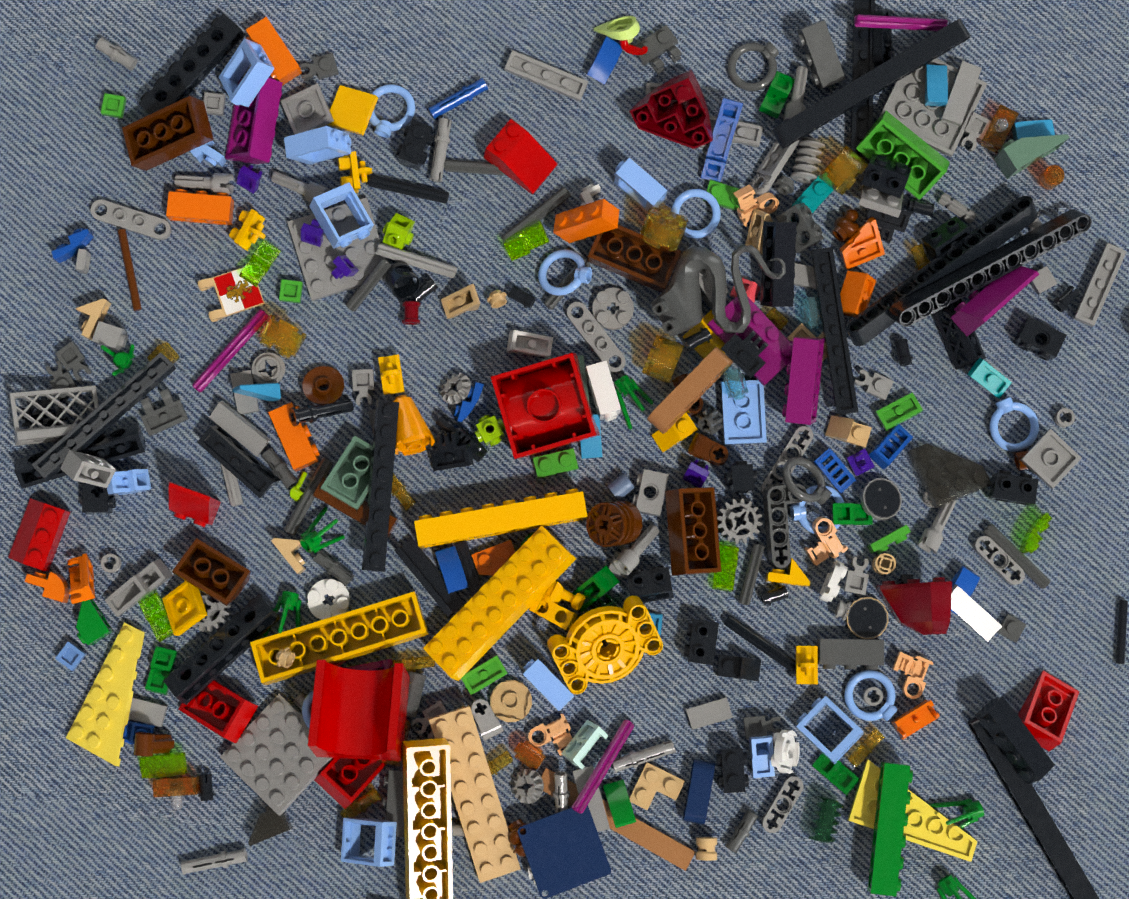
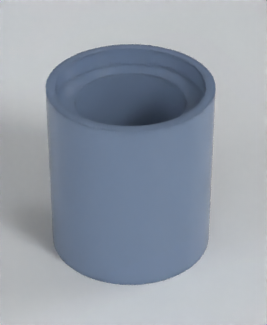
[607,474,635,501]

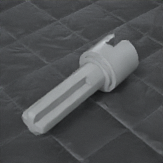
[783,66,808,121]
[271,171,329,203]
[174,173,234,194]
[917,496,956,554]
[613,524,659,575]

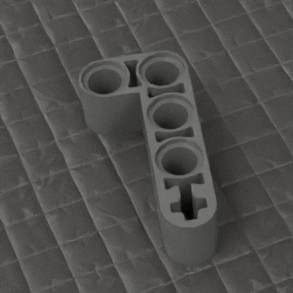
[763,483,807,568]

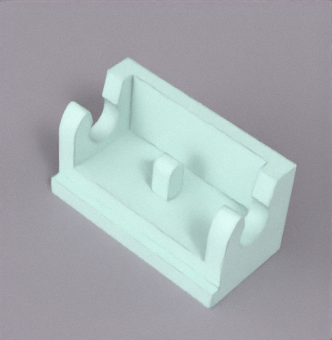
[561,720,608,770]

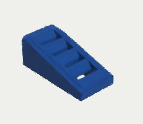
[869,424,913,469]
[813,448,856,494]

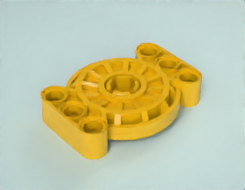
[547,595,663,694]

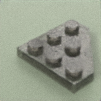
[907,443,992,509]

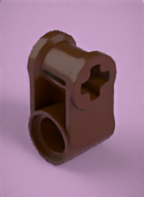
[687,433,729,466]

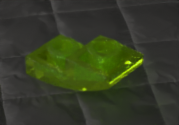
[503,221,549,261]
[239,240,281,287]
[1020,512,1053,554]
[712,544,739,592]
[138,592,173,642]
[139,752,188,778]

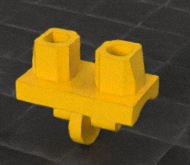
[337,151,373,193]
[229,209,266,251]
[378,354,405,395]
[795,646,818,684]

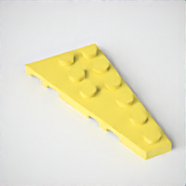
[66,622,145,767]
[848,759,977,862]

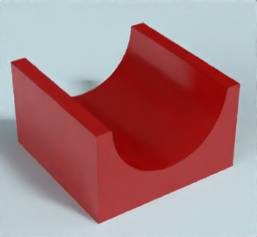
[491,353,600,459]
[308,660,410,761]

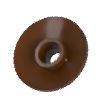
[302,366,344,405]

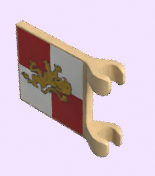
[198,265,265,322]

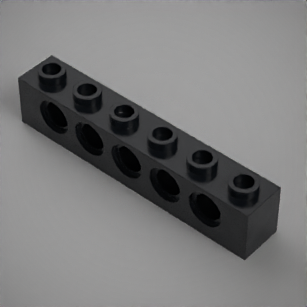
[139,13,245,115]
[14,423,145,489]
[163,594,281,705]

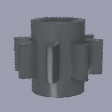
[698,407,723,435]

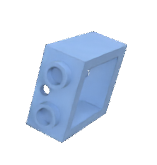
[218,38,275,107]
[284,126,351,165]
[614,158,667,215]
[309,182,374,249]
[523,659,574,711]
[796,696,864,765]
[341,817,397,867]

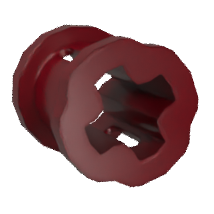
[402,301,421,325]

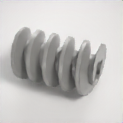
[790,137,825,184]

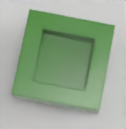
[101,93,127,119]
[279,279,303,304]

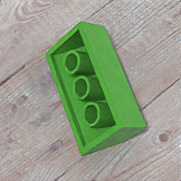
[856,111,950,200]

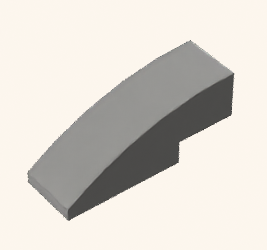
[105,559,173,617]

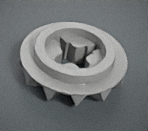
[252,352,285,384]
[440,373,471,405]
[511,769,544,804]

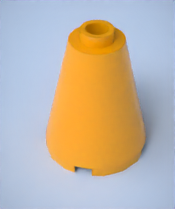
[393,395,435,456]

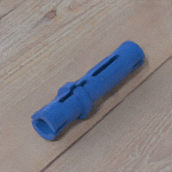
[428,78,488,120]

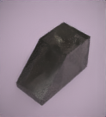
[248,806,293,846]

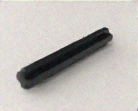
[368,175,449,204]
[455,540,482,597]
[724,616,796,671]

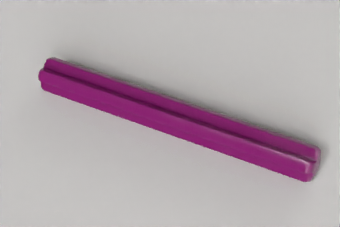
[854,14,948,31]
[192,309,269,392]
[572,720,634,814]

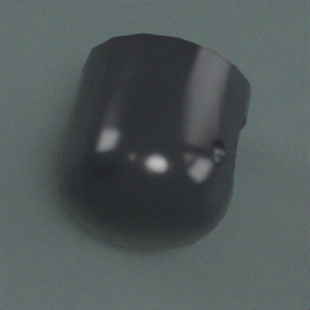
[384,262,421,300]

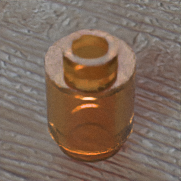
[1039,165,1065,190]
[513,739,546,770]

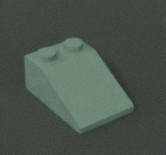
[994,134,1070,179]
[321,435,372,510]

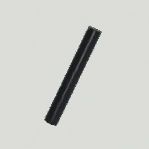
[1116,600,1128,664]

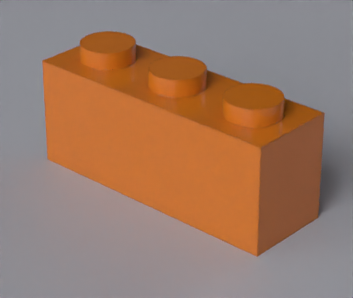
[246,17,302,86]
[166,189,234,226]
[553,199,619,243]
[268,402,320,472]

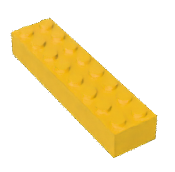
[414,489,588,549]
[423,525,577,681]
[250,591,429,685]
[402,738,453,899]

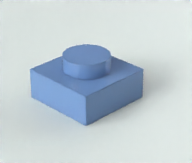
[55,641,86,671]

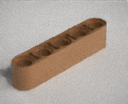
[647,347,733,434]

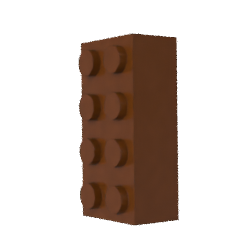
[122,96,214,171]
[587,225,681,293]
[665,487,721,576]

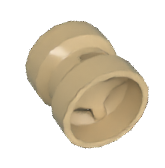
[872,553,896,575]
[696,837,717,861]

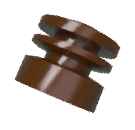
[586,501,642,547]

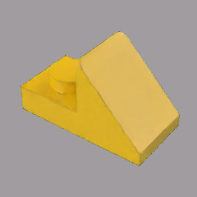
[651,412,698,453]
[765,558,810,587]

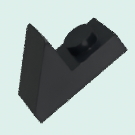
[716,654,761,681]

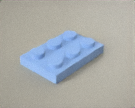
[721,380,767,445]

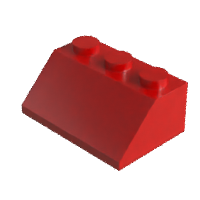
[8,498,70,572]

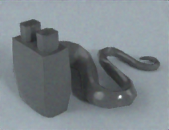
[651,245,786,337]

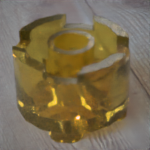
[819,145,868,195]
[639,204,688,251]
[258,314,307,359]
[642,335,684,383]

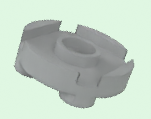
[592,288,634,330]

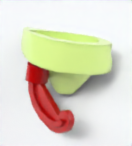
[593,16,648,55]

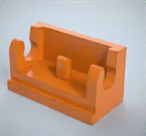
[840,271,876,317]
[67,553,95,604]
[891,700,940,740]

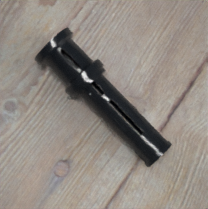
[289,399,354,426]

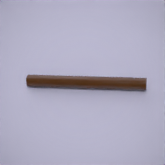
[117,229,142,311]

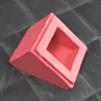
[730,278,760,303]

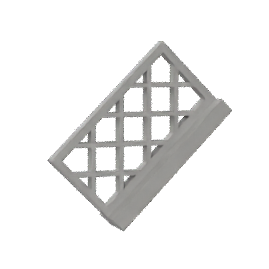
[9,385,104,446]

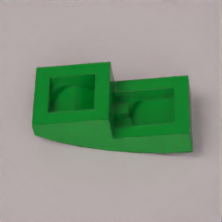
[759,71,795,119]
[832,503,873,525]
[145,646,177,695]
[812,753,860,796]
[603,779,636,828]

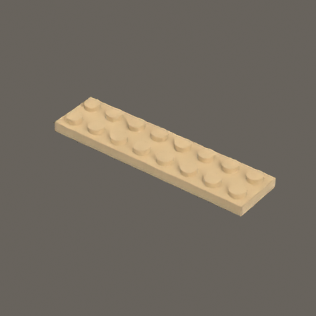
[428,705,521,883]

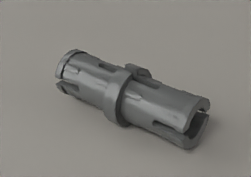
[262,448,297,489]
[313,550,355,586]
[725,810,759,854]

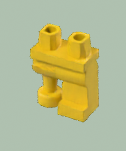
[529,581,586,631]

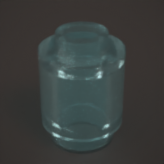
[800,297,822,329]
[723,368,749,401]

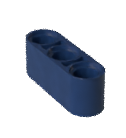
[683,759,715,825]

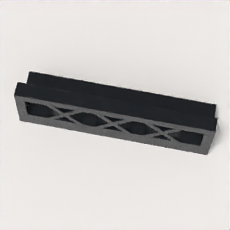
[933,299,986,370]
[197,425,280,498]
[394,538,465,617]

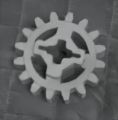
[717,498,763,544]
[192,590,231,632]

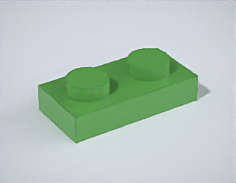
[703,180,742,211]
[875,392,923,431]
[533,448,579,479]
[867,525,911,554]
[461,655,508,695]

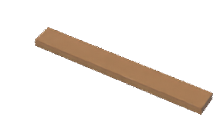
[541,768,696,871]

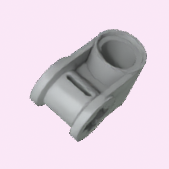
[470,699,504,741]

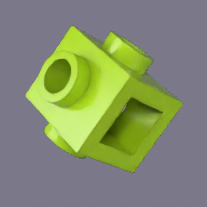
[382,213,415,249]
[474,415,506,447]

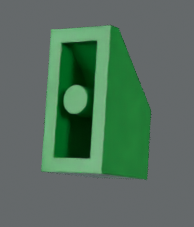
[572,565,619,612]
[76,599,114,645]

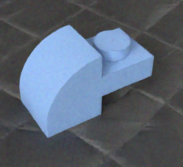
[190,141,227,167]
[107,469,151,495]
[749,735,775,778]

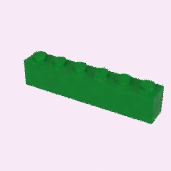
[867,762,913,897]

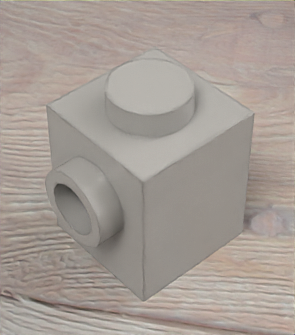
[92,321,128,352]

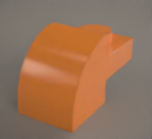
[24,571,70,603]

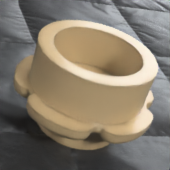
[487,290,507,308]
[276,647,295,668]

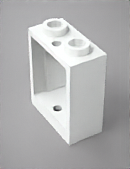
[585,361,621,422]

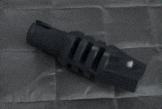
[436,414,488,462]

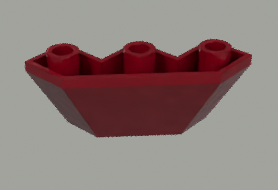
[629,70,713,149]
[876,577,952,635]

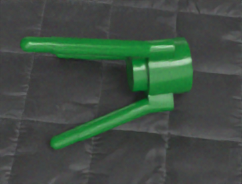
[100,344,135,376]
[614,375,653,430]
[300,507,345,553]
[263,591,302,637]
[928,798,984,829]
[936,874,976,899]

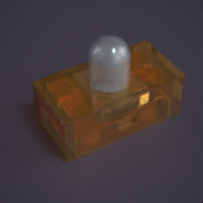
[979,104,1019,153]
[153,776,200,810]

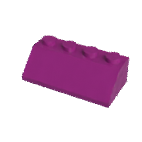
[225,78,283,164]
[951,266,1039,336]
[707,296,792,386]
[782,337,825,425]

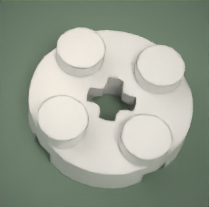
[819,560,848,602]
[307,579,350,620]
[771,730,800,774]

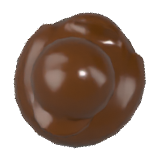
[831,209,859,242]
[508,819,526,857]

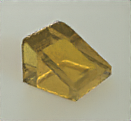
[766,307,789,331]
[147,342,180,363]

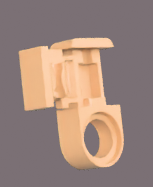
[733,184,779,227]
[804,517,848,566]
[892,652,933,699]
[528,714,573,756]

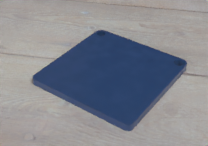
[518,805,611,899]

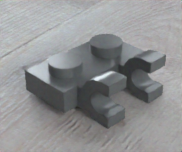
[635,25,681,75]
[140,389,189,436]

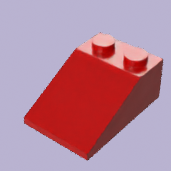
[484,119,558,195]
[168,482,221,527]
[1018,670,1080,751]
[178,680,258,743]
[314,758,389,809]

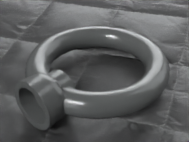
[728,42,779,91]
[782,457,832,505]

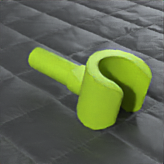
[290,472,307,502]

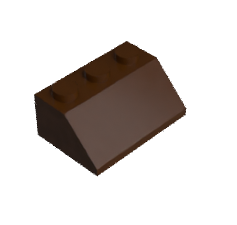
[172,538,251,606]

